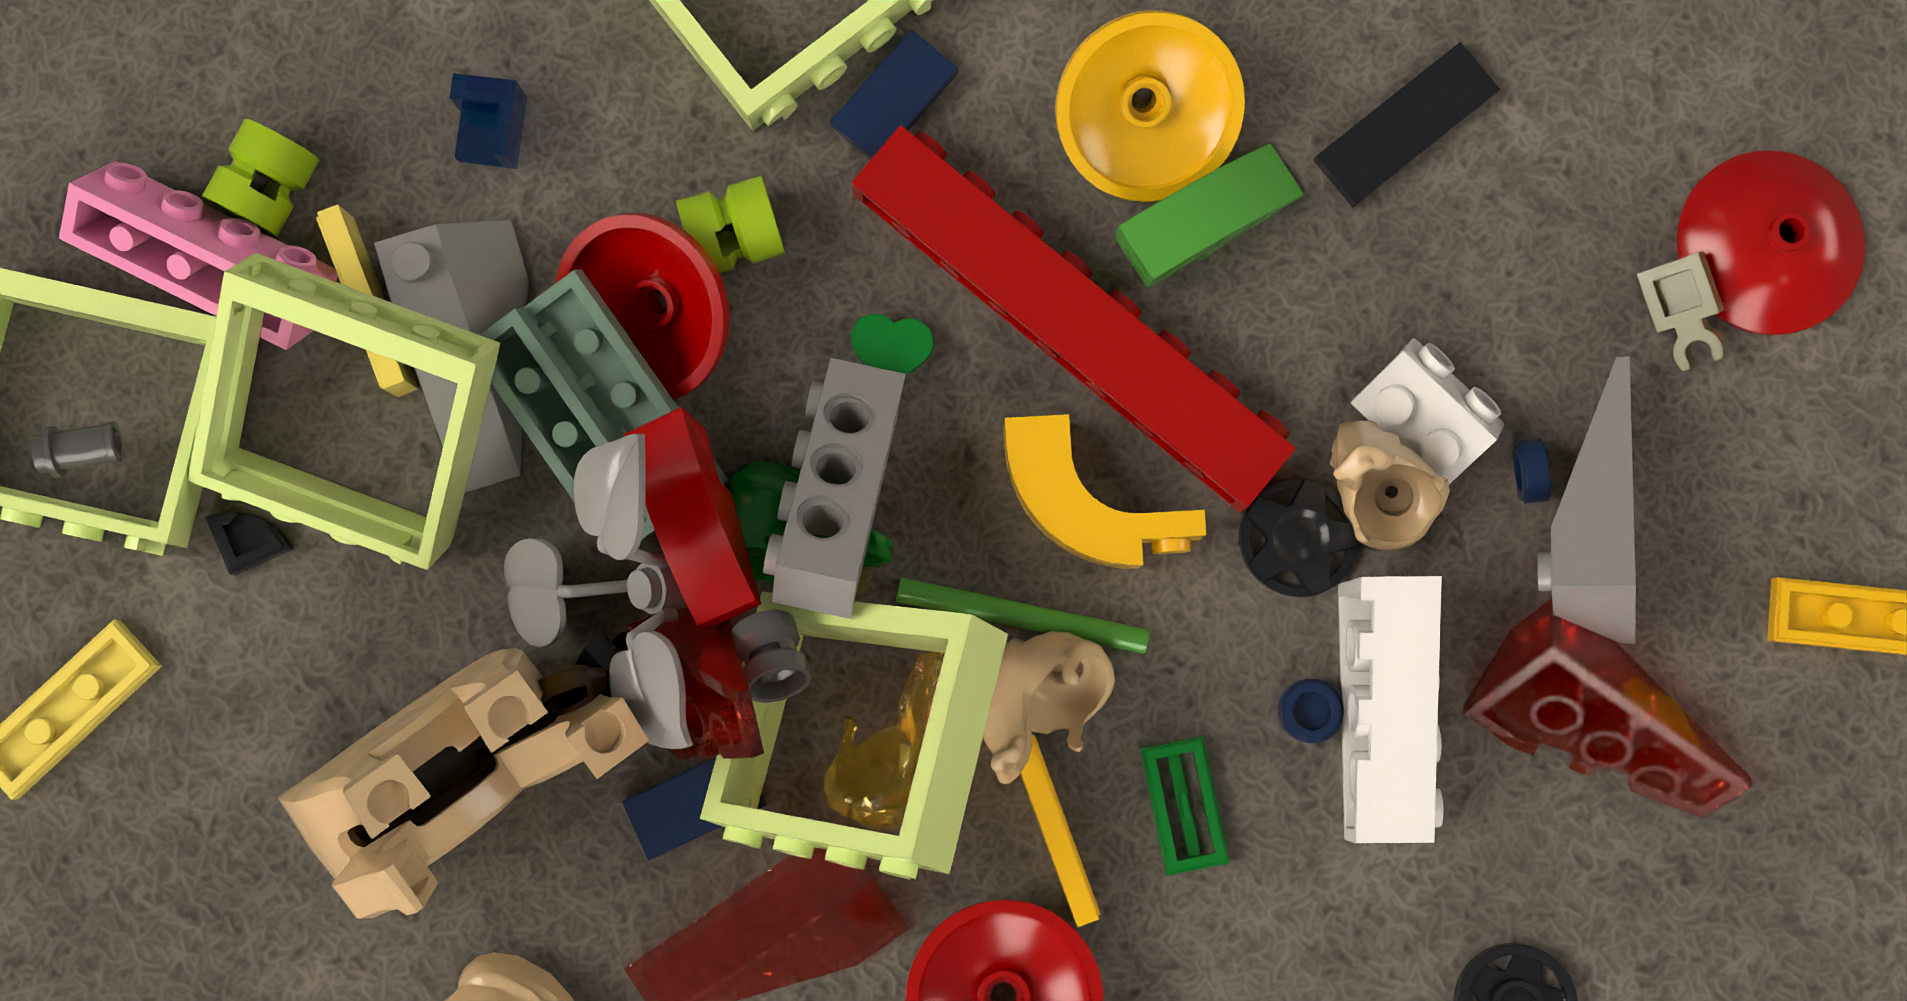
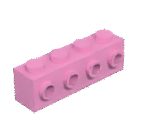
[59,161,338,350]

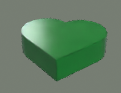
[851,314,933,378]

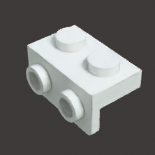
[1351,338,1504,484]

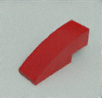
[624,407,761,630]

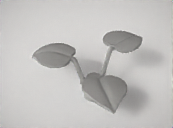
[504,434,694,749]

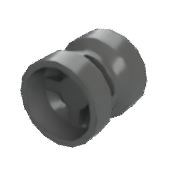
[730,610,812,703]

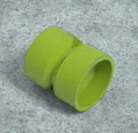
[202,118,320,237]
[676,175,785,274]

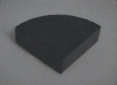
[205,511,293,576]

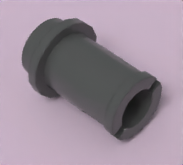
[30,421,125,478]

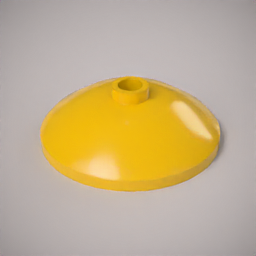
[1055,10,1245,202]

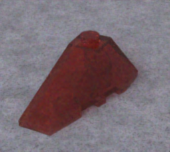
[1463,598,1752,818]
[627,608,764,760]
[624,821,910,1001]

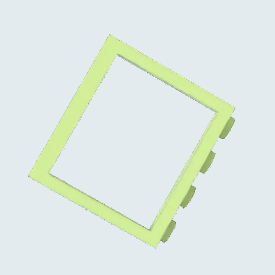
[649,0,934,131]
[187,253,501,570]
[0,268,216,556]
[700,591,1008,880]

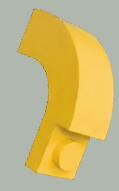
[1003,414,1206,569]

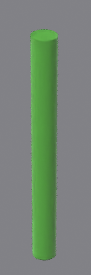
[896,577,1150,654]

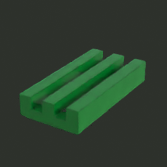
[1139,736,1230,876]

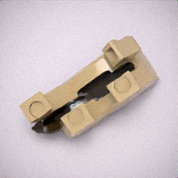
[278,648,649,919]

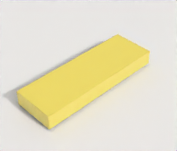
[316,204,418,397]
[0,619,162,800]

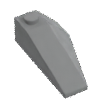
[374,220,529,494]
[1538,356,1636,644]

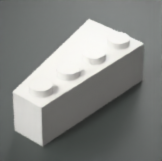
[1338,576,1444,843]

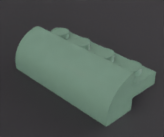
[480,269,729,542]

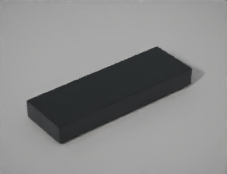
[1313,42,1500,208]

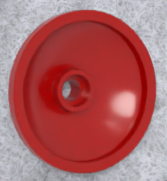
[1677,150,1866,335]
[555,213,730,400]
[905,899,1104,1001]

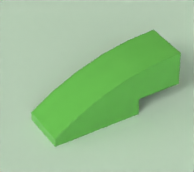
[1114,143,1304,290]

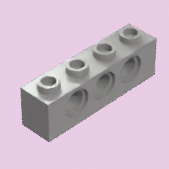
[763,358,906,619]

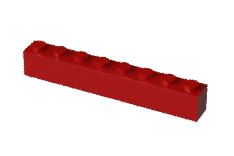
[851,125,1296,513]

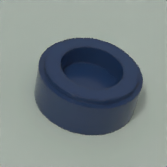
[1512,438,1551,504]
[1277,679,1344,743]

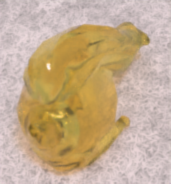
[824,651,945,831]

